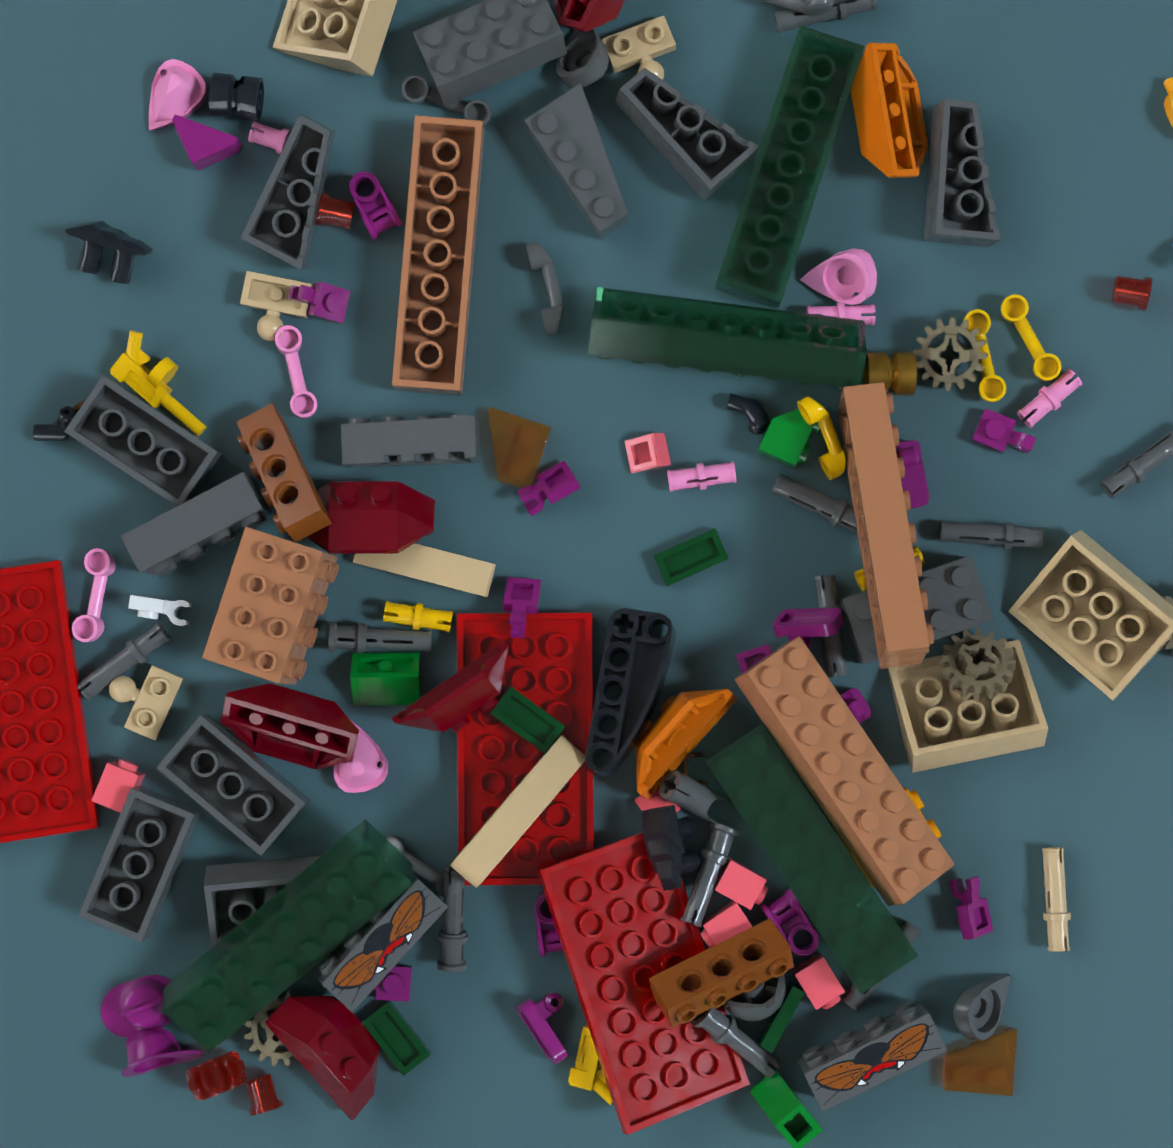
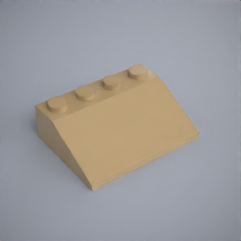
[272,0,397,76]
[1008,530,1173,700]
[888,640,1048,773]

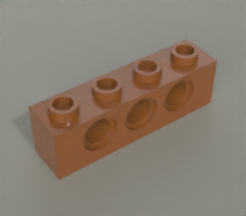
[236,403,332,542]
[649,918,794,1028]

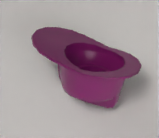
[101,974,181,1038]
[121,1027,203,1077]

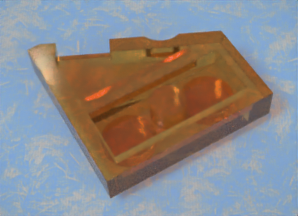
[488,407,551,489]
[942,1027,1017,1096]

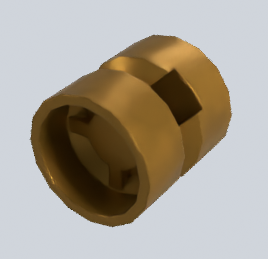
[863,352,917,396]

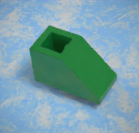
[756,402,824,469]
[749,1069,823,1148]

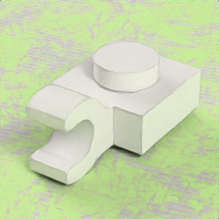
[128,595,192,626]

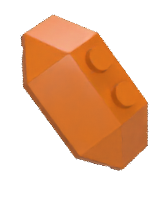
[850,43,929,178]
[635,689,738,800]

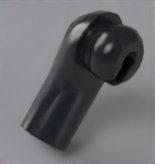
[727,393,770,435]
[33,406,77,441]

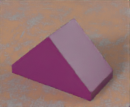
[172,114,243,171]

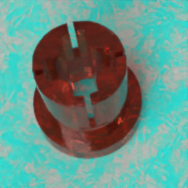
[316,192,355,229]
[1112,276,1152,311]
[245,1073,284,1116]

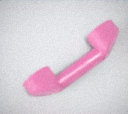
[275,325,317,419]
[72,548,116,642]

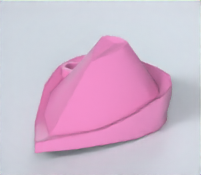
[149,59,207,131]
[800,248,877,305]
[334,720,388,793]

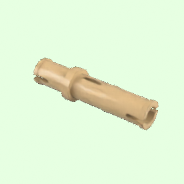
[1042,847,1071,952]

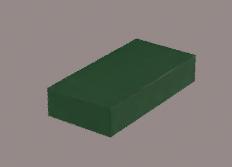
[653,528,729,586]
[490,686,565,754]
[758,981,805,1053]
[362,1001,431,1076]

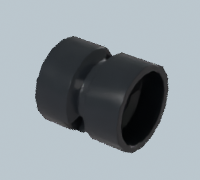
[209,73,264,122]

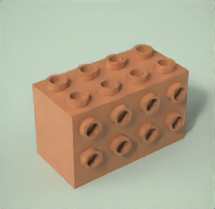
[202,527,339,685]

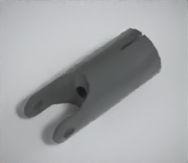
[659,770,732,824]

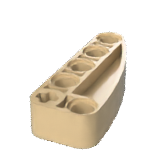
[450,735,586,888]

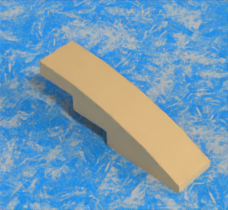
[353,544,496,597]

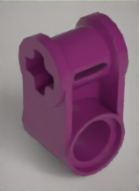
[349,171,403,240]
[761,888,819,956]
[535,890,563,957]

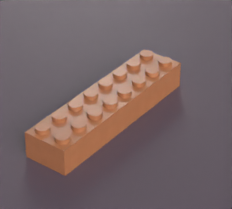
[392,115,485,396]
[837,382,934,669]
[734,636,955,906]

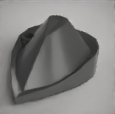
[556,29,609,89]
[952,974,1011,1041]

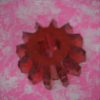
[186,1051,247,1101]

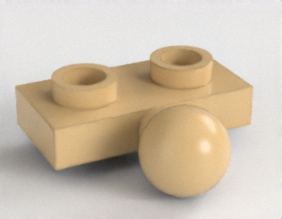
[602,15,676,80]
[240,271,314,341]
[109,665,184,741]

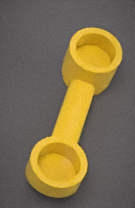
[1000,294,1062,381]
[963,309,1007,403]
[797,396,846,481]

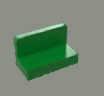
[350,653,421,706]

